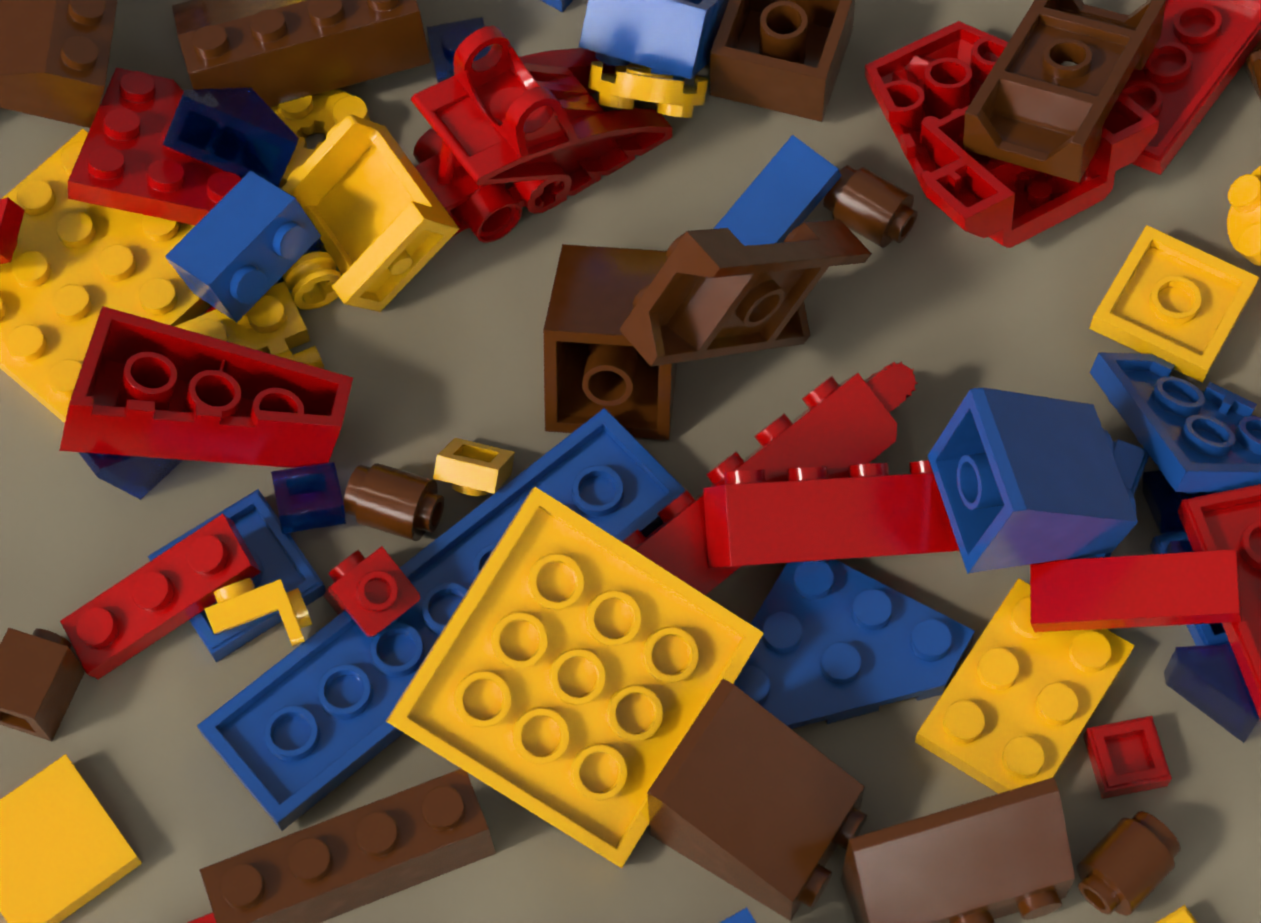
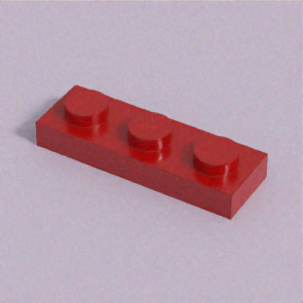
[60,514,261,680]

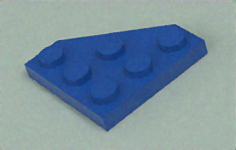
[1090,352,1261,494]
[733,559,975,729]

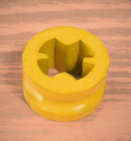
[283,251,342,310]

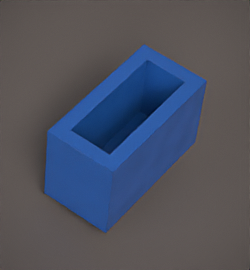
[165,171,321,322]

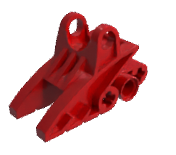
[411,25,673,243]

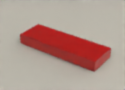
[1030,549,1241,632]

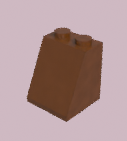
[543,244,677,440]
[647,679,868,921]

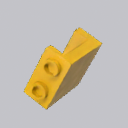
[281,115,459,312]

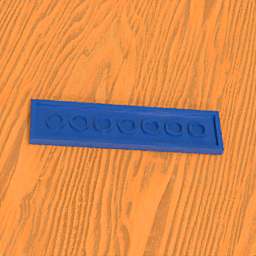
[197,408,686,831]

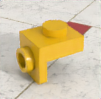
[204,578,313,647]

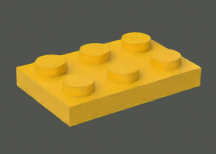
[915,578,1135,794]

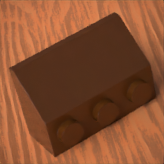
[841,777,1075,923]

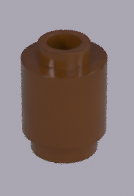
[823,165,918,248]
[343,463,444,541]
[1076,811,1181,916]

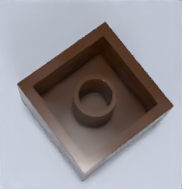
[710,0,855,122]

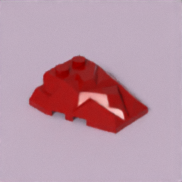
[865,21,1159,249]

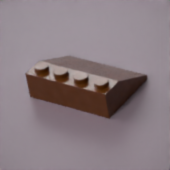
[0,0,118,128]
[172,0,431,125]

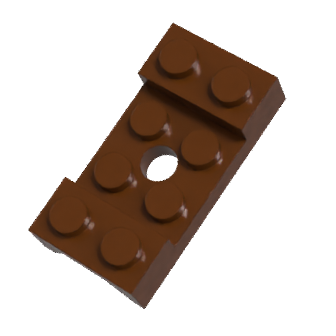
[963,0,1166,183]
[619,220,872,366]

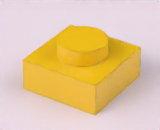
[433,438,515,496]

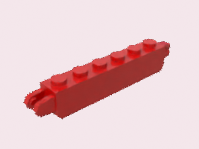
[621,362,918,595]

